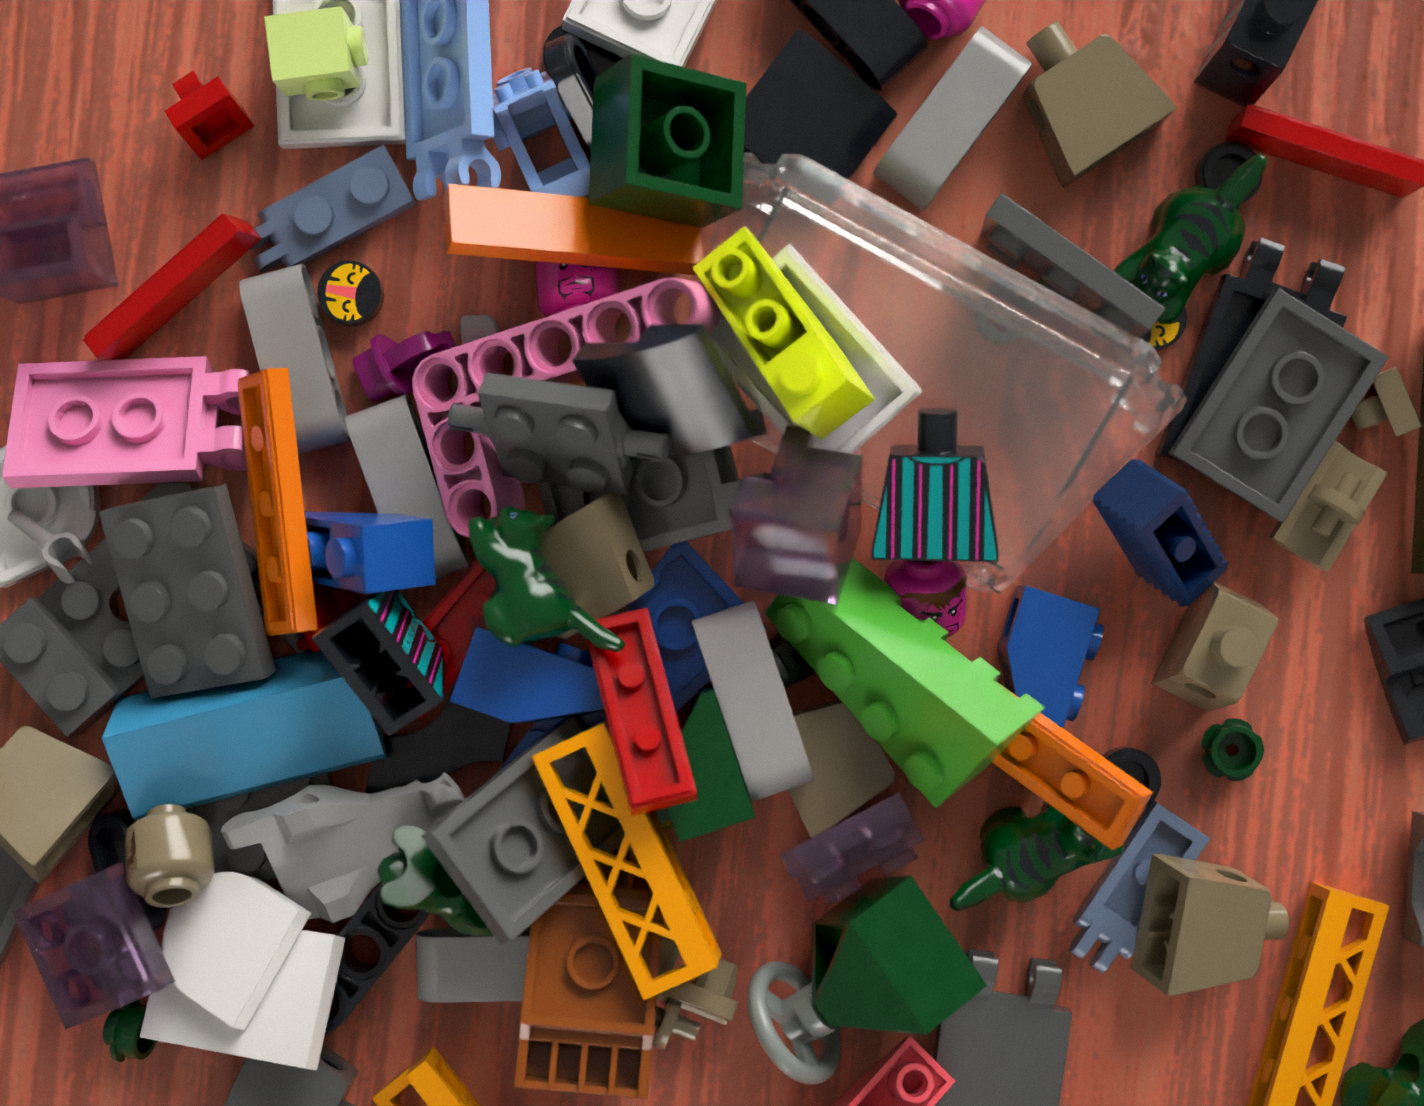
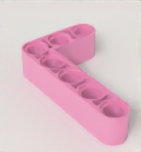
[412,278,722,537]

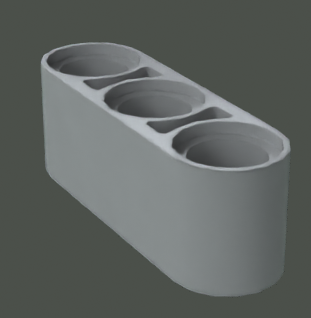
[872,26,1033,211]
[239,264,351,455]
[345,394,470,589]
[692,600,815,802]
[416,926,530,1002]

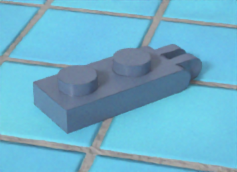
[250,144,417,272]
[1069,801,1210,973]

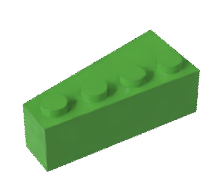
[764,547,1045,808]

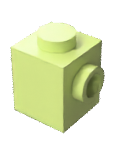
[264,6,368,101]

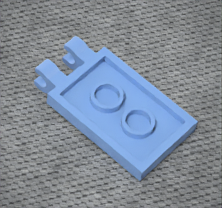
[400,0,501,201]

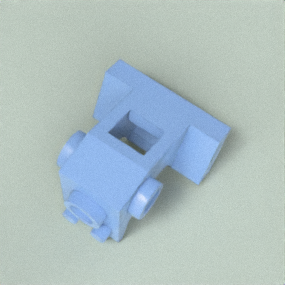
[492,67,590,198]

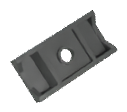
[0,482,259,737]

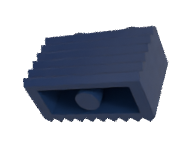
[1093,459,1229,607]

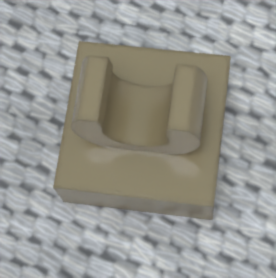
[1351,366,1422,437]

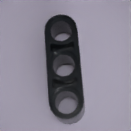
[789,0,928,92]
[325,883,431,1034]

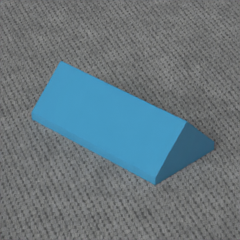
[102,650,387,821]

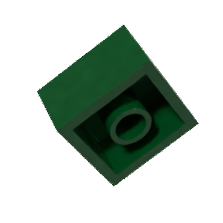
[588,54,746,228]

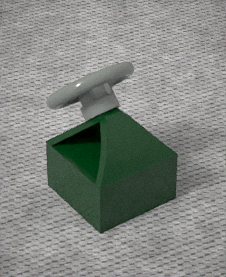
[747,876,987,1085]

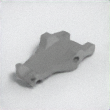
[221,772,465,923]

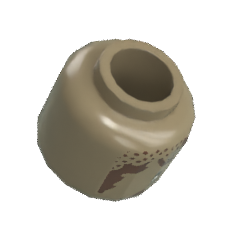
[124,804,214,907]

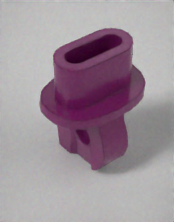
[352,331,456,402]

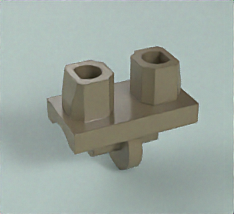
[1268,441,1388,572]
[652,936,739,1050]

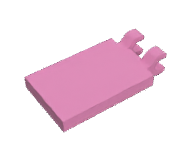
[2,356,250,488]

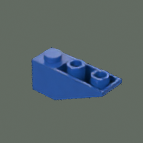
[304,511,435,594]
[998,585,1104,786]
[450,627,604,724]

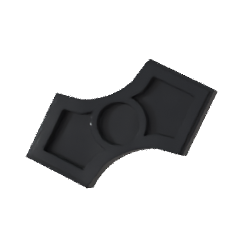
[365,686,512,794]

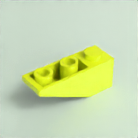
[692,226,875,439]

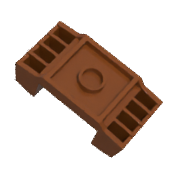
[514,844,664,1099]

